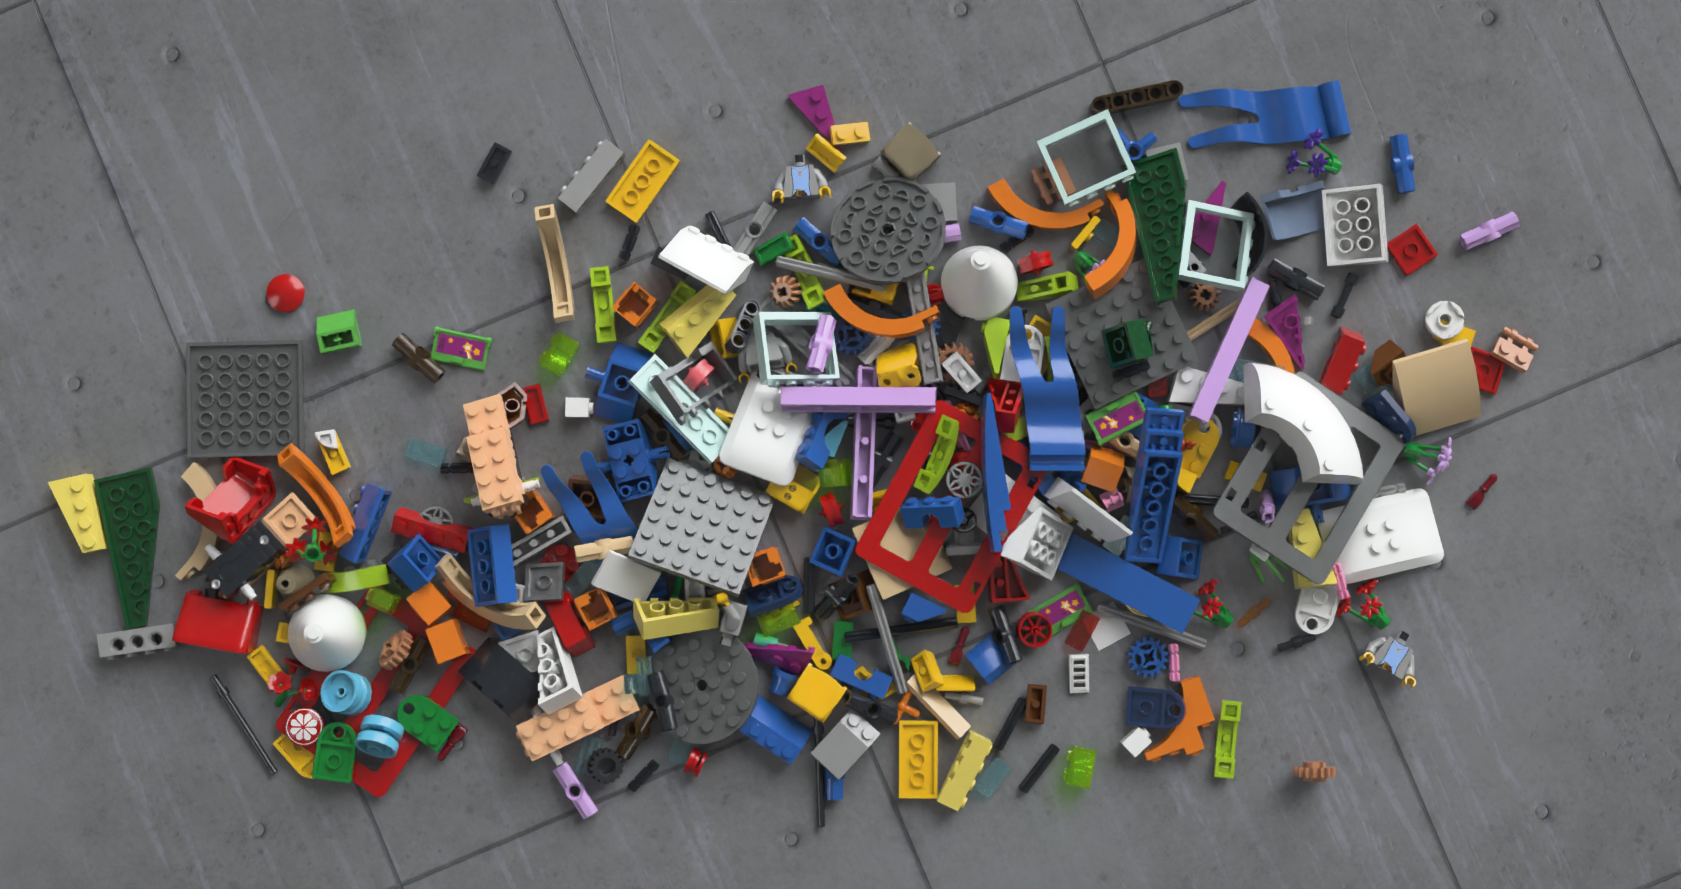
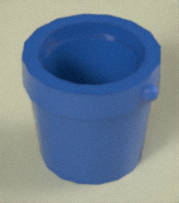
[769,666,798,696]

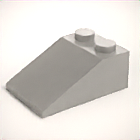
[810,709,880,780]

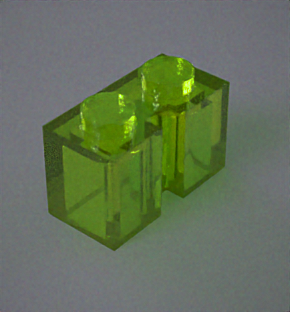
[539,332,581,377]
[819,458,852,488]
[365,586,402,614]
[757,603,801,637]
[1063,745,1097,789]

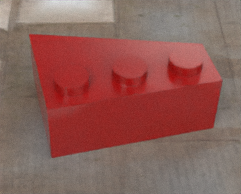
[1319,326,1367,395]
[987,378,1024,433]
[987,556,1031,603]

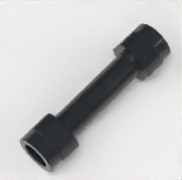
[1330,272,1359,319]
[848,415,895,429]

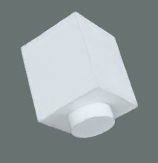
[565,397,594,418]
[1120,726,1152,757]

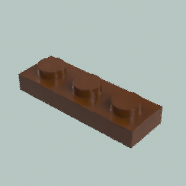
[278,573,337,613]

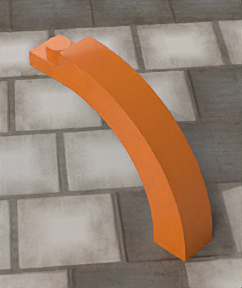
[986,178,1104,231]
[1084,189,1136,300]
[823,284,941,338]
[1247,318,1295,374]
[277,443,356,548]

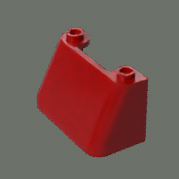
[184,457,276,543]
[172,589,264,654]

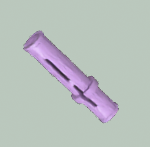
[1260,489,1275,523]

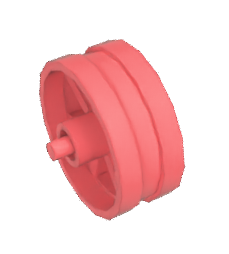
[683,359,715,393]

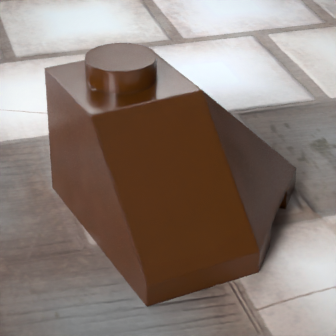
[1371,339,1406,386]
[496,382,527,430]

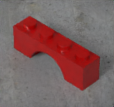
[390,507,474,553]

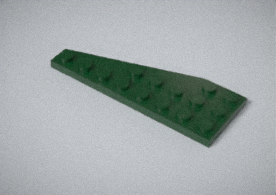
[1121,148,1187,305]
[94,467,160,630]

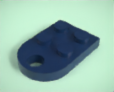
[1362,389,1416,444]
[743,575,803,618]
[1126,686,1186,729]

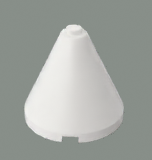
[941,246,1018,321]
[288,594,367,672]

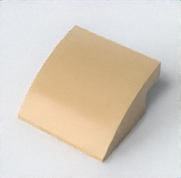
[1393,339,1481,436]
[852,498,953,600]

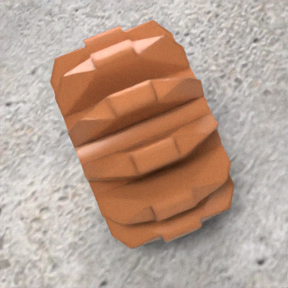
[769,275,802,308]
[1188,283,1221,312]

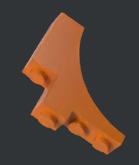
[1142,675,1215,762]

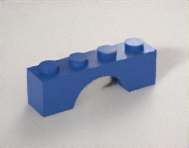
[795,412,848,471]

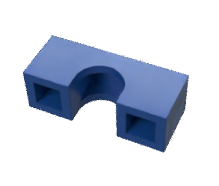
[900,496,965,529]
[830,653,893,700]

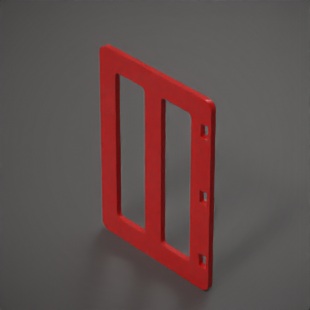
[855,400,1047,613]
[276,585,476,797]

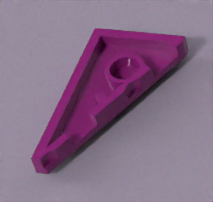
[788,85,842,150]
[1191,180,1226,256]
[1264,295,1305,371]
[743,642,815,676]

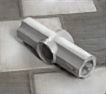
[733,201,778,256]

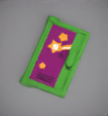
[431,326,492,371]
[1085,390,1145,446]
[1028,582,1093,636]

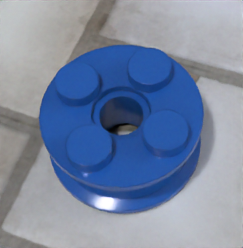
[1230,407,1256,449]

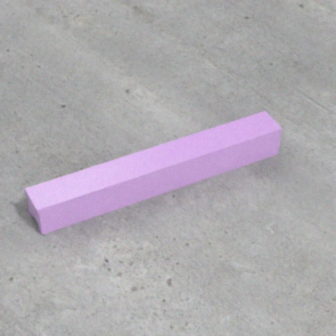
[1187,277,1269,425]
[850,365,877,521]
[781,386,937,413]

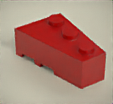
[544,590,596,657]

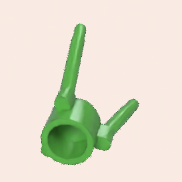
[1248,551,1290,584]

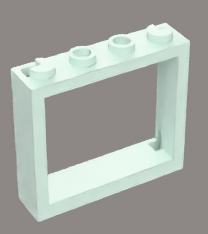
[1037,109,1136,207]
[1178,200,1255,292]
[753,312,840,387]

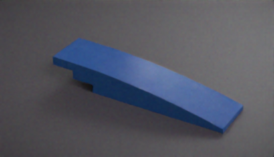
[981,393,1011,552]
[1124,407,1185,563]
[1057,533,1200,634]

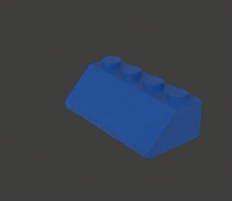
[339,483,393,563]
[467,524,517,607]
[739,694,813,765]

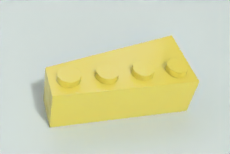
[659,285,736,358]
[48,474,109,553]
[1288,508,1337,589]
[633,598,719,640]
[936,730,992,811]

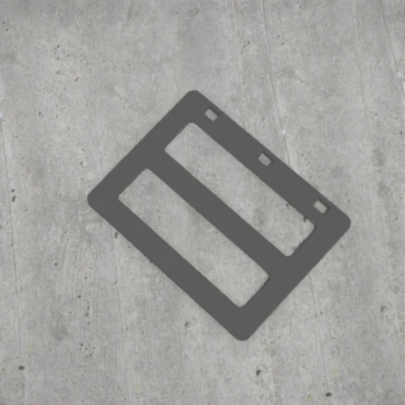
[1212,372,1404,584]

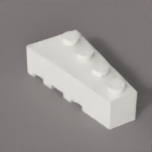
[1166,367,1244,406]
[537,626,583,715]

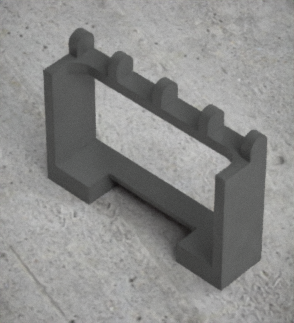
[650,341,738,426]

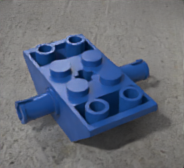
[585,342,654,423]
[596,418,670,502]
[1270,467,1352,523]

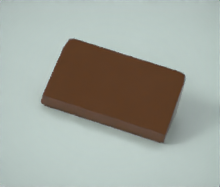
[1025,684,1047,724]

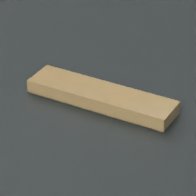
[906,673,971,740]

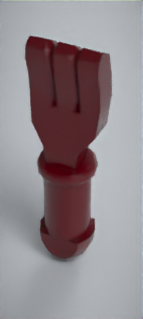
[1465,474,1498,510]
[948,626,970,666]
[437,723,468,761]

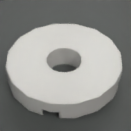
[1425,301,1464,339]

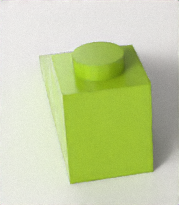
[1017,271,1079,302]
[981,317,1010,379]

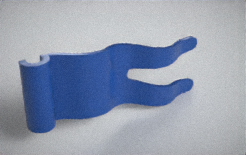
[1178,80,1351,148]
[1009,306,1085,471]
[541,451,668,611]

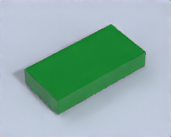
[753,232,795,267]
[832,620,854,660]

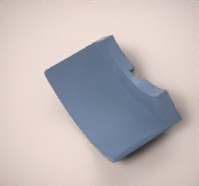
[1260,180,1326,241]

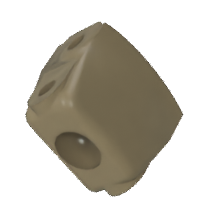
[880,122,941,181]

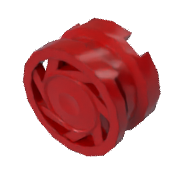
[683,747,708,778]

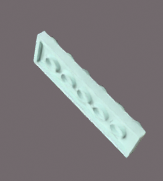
[628,354,729,464]

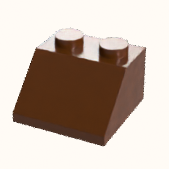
[568,474,611,519]
[828,569,874,620]

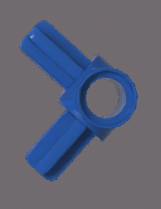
[1112,129,1158,162]
[1058,471,1087,492]

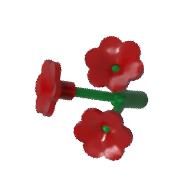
[268,658,317,707]

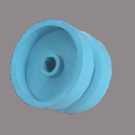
[320,670,372,716]
[355,715,404,758]

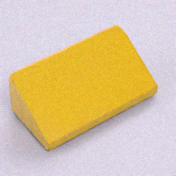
[910,650,944,692]
[936,675,975,691]

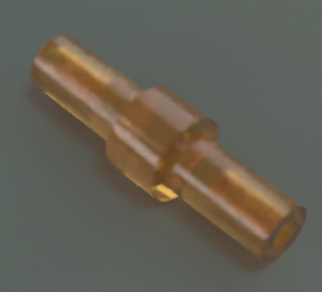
[1237,597,1271,628]

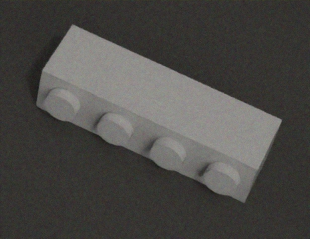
[558,139,625,215]
[511,516,575,568]

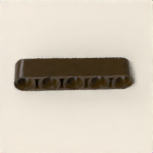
[1090,80,1183,115]

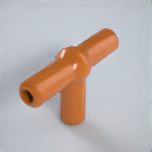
[893,688,920,725]

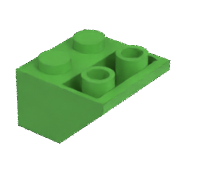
[316,309,363,355]

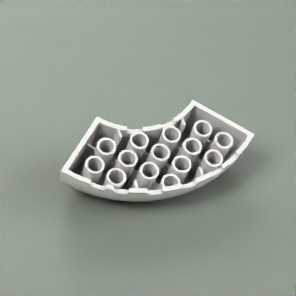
[1243,363,1364,484]

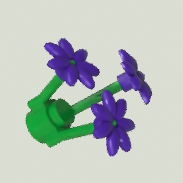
[1286,128,1342,178]

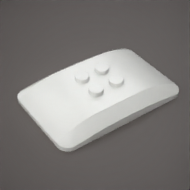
[719,367,825,486]
[1317,488,1444,584]

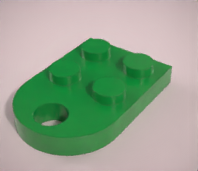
[397,695,460,752]
[312,722,357,783]

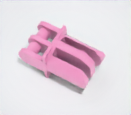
[1099,487,1124,513]

